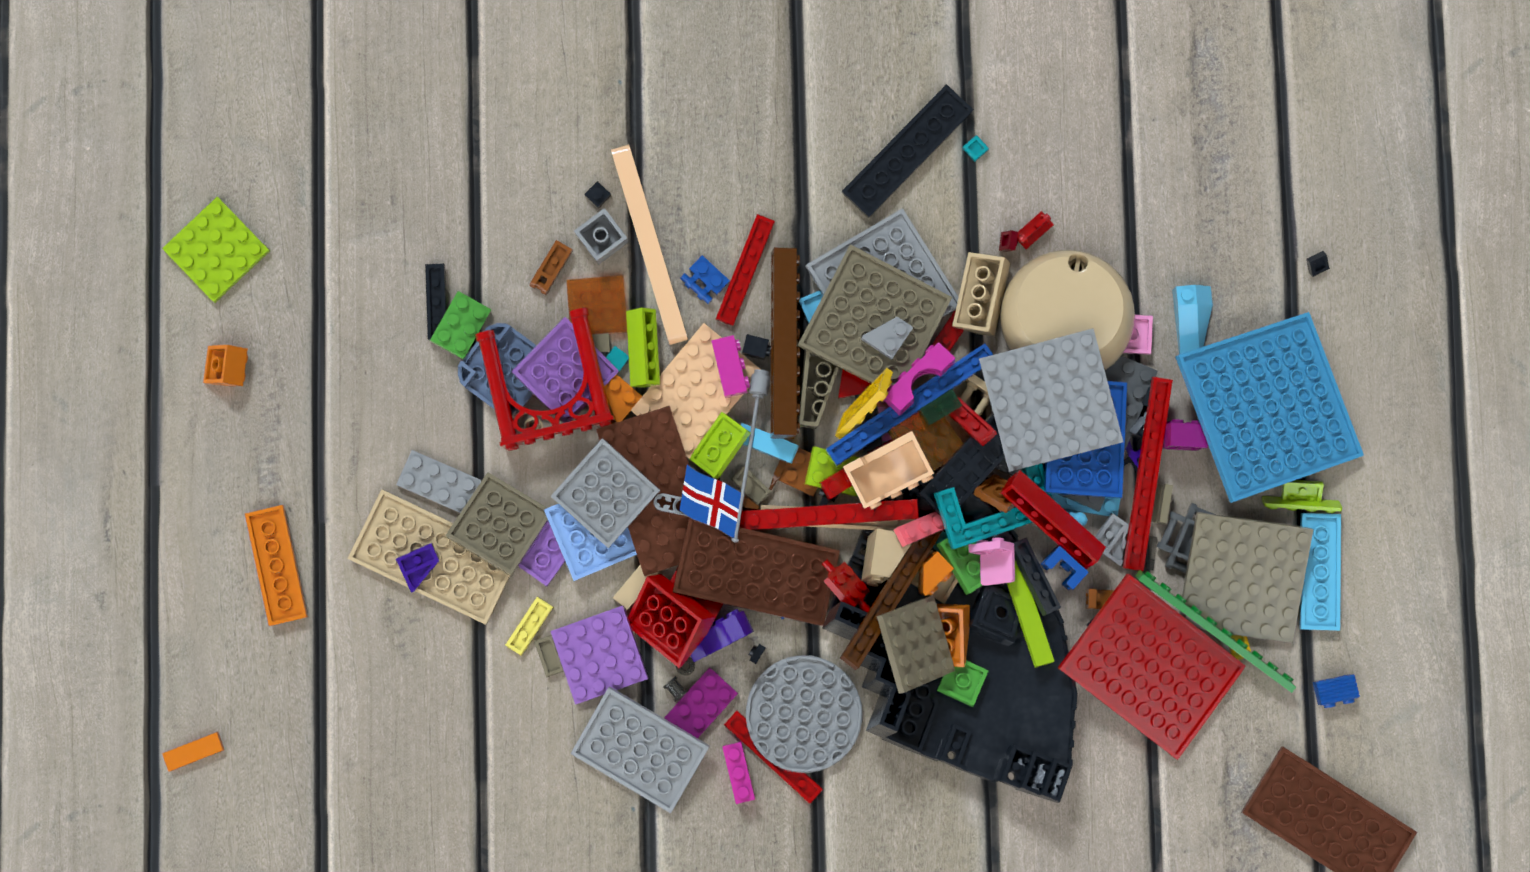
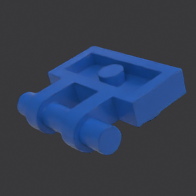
[680,255,730,304]

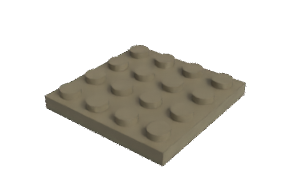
[446,472,548,577]
[877,595,955,693]

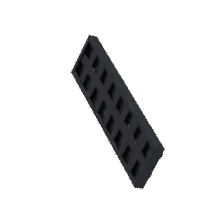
[918,412,1005,516]

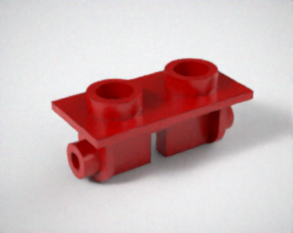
[1017,211,1054,250]

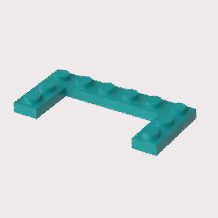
[934,463,1053,549]

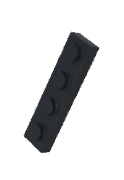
[425,263,447,341]
[1014,537,1061,616]

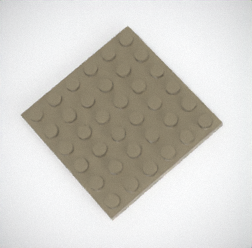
[797,244,952,385]
[1179,512,1314,643]

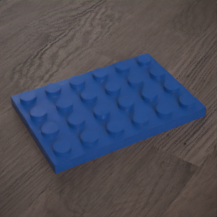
[1044,381,1127,498]

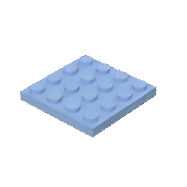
[544,504,637,581]

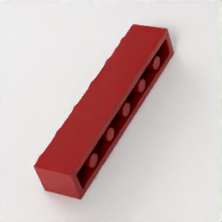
[1000,470,1106,570]

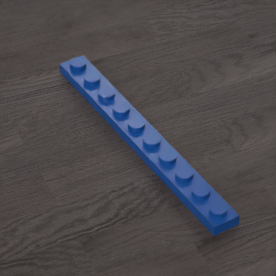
[826,343,993,466]

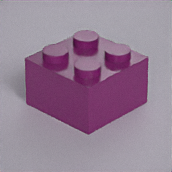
[1162,419,1208,451]

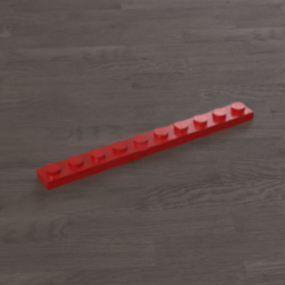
[1123,377,1173,571]
[739,499,919,530]

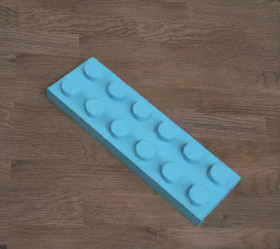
[1299,513,1341,631]

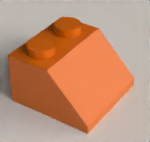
[203,345,248,387]

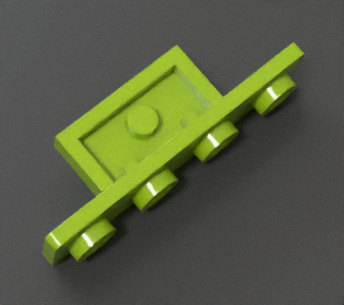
[1262,480,1342,513]

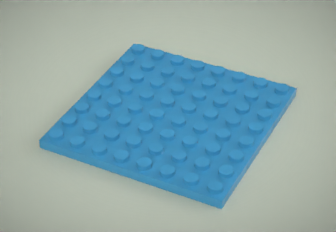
[1175,312,1364,503]

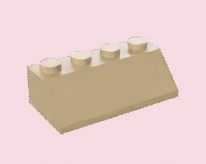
[952,252,1010,337]

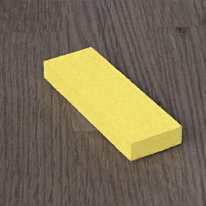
[505,597,554,656]

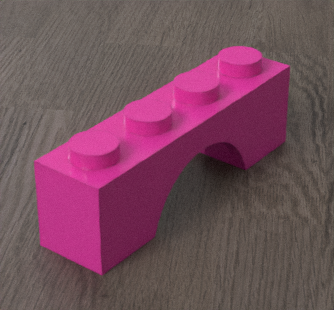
[884,342,955,416]

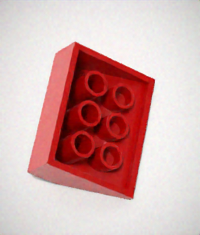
[628,574,715,668]

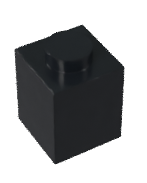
[742,334,771,360]

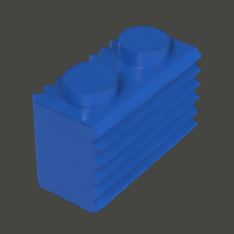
[1313,674,1360,708]

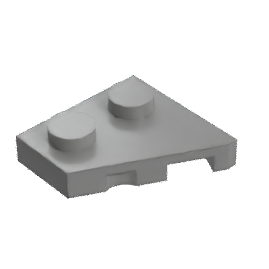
[861,317,913,360]
[1095,513,1129,566]

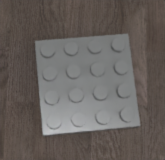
[551,438,660,548]

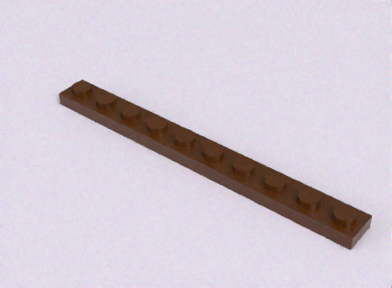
[840,509,943,670]

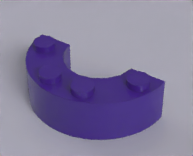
[690,609,754,662]

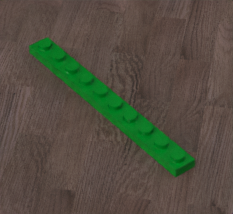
[1135,570,1296,693]

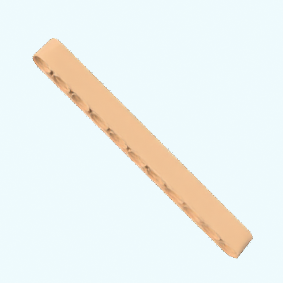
[611,144,688,345]

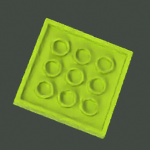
[162,197,270,303]

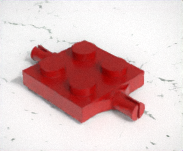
[821,559,870,612]

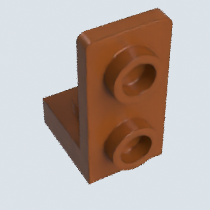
[1085,589,1114,609]

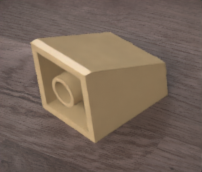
[861,528,911,586]

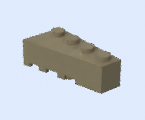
[797,350,839,429]

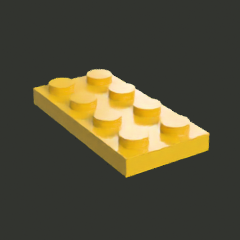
[835,368,893,439]

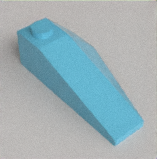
[1172,285,1213,355]

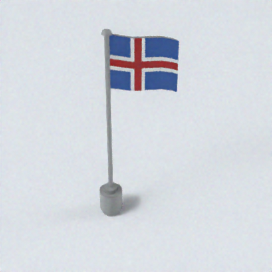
[680,369,771,543]

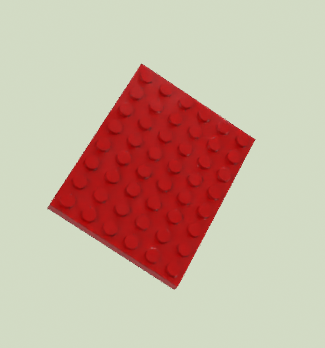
[1058,574,1246,760]

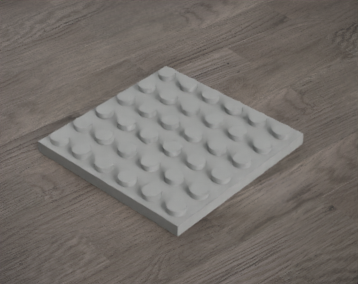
[805,208,959,318]
[979,328,1123,472]

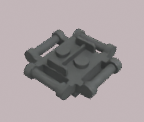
[1156,503,1224,573]

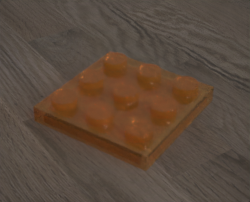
[566,275,627,334]
[888,402,963,472]

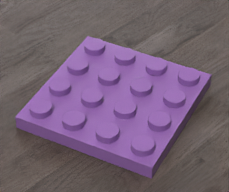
[511,317,619,423]
[551,605,649,705]

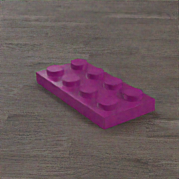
[664,667,738,738]

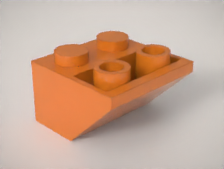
[918,551,954,596]

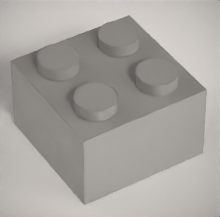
[574,208,629,265]

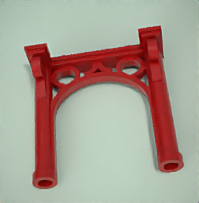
[475,307,616,451]

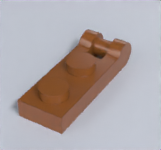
[529,240,573,296]

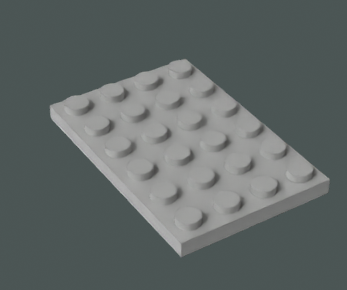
[571,686,710,813]

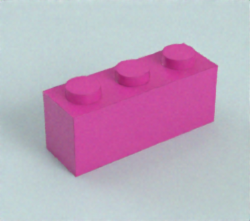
[711,335,750,398]
[722,741,755,804]

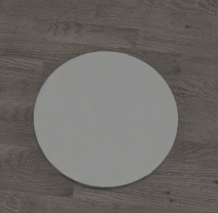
[746,655,862,773]

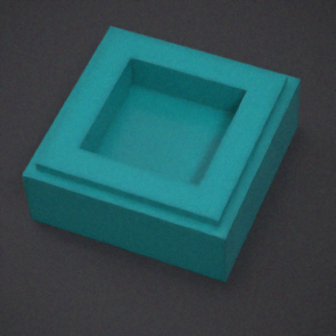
[962,135,989,162]
[606,346,629,372]

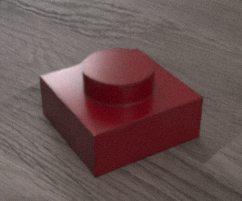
[999,230,1018,252]

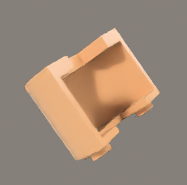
[843,431,934,510]

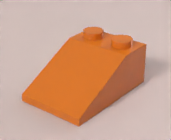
[937,604,970,667]

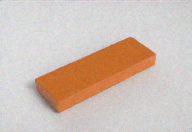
[162,732,225,772]

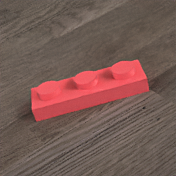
[894,511,945,547]

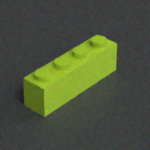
[626,308,660,388]

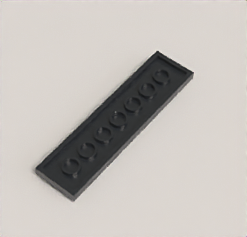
[841,84,974,218]

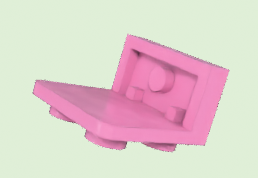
[968,538,1015,586]

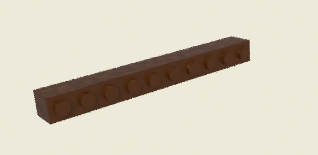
[771,247,800,439]

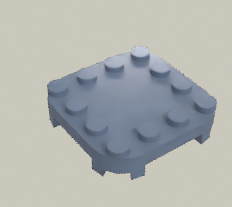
[458,323,536,415]

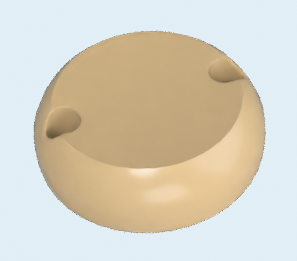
[1000,250,1135,370]

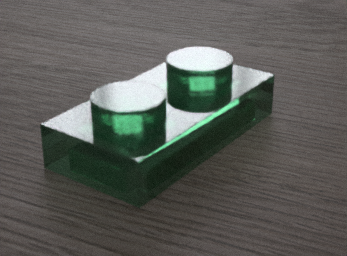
[918,389,962,426]

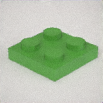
[937,660,988,707]

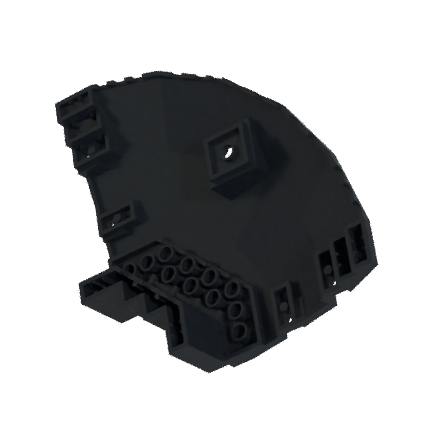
[822,453,1078,803]

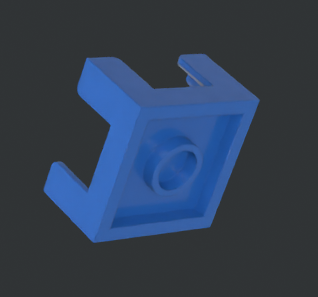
[1040,546,1089,591]

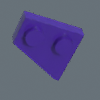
[396,543,440,593]

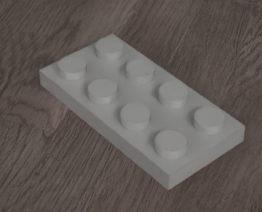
[396,450,482,513]

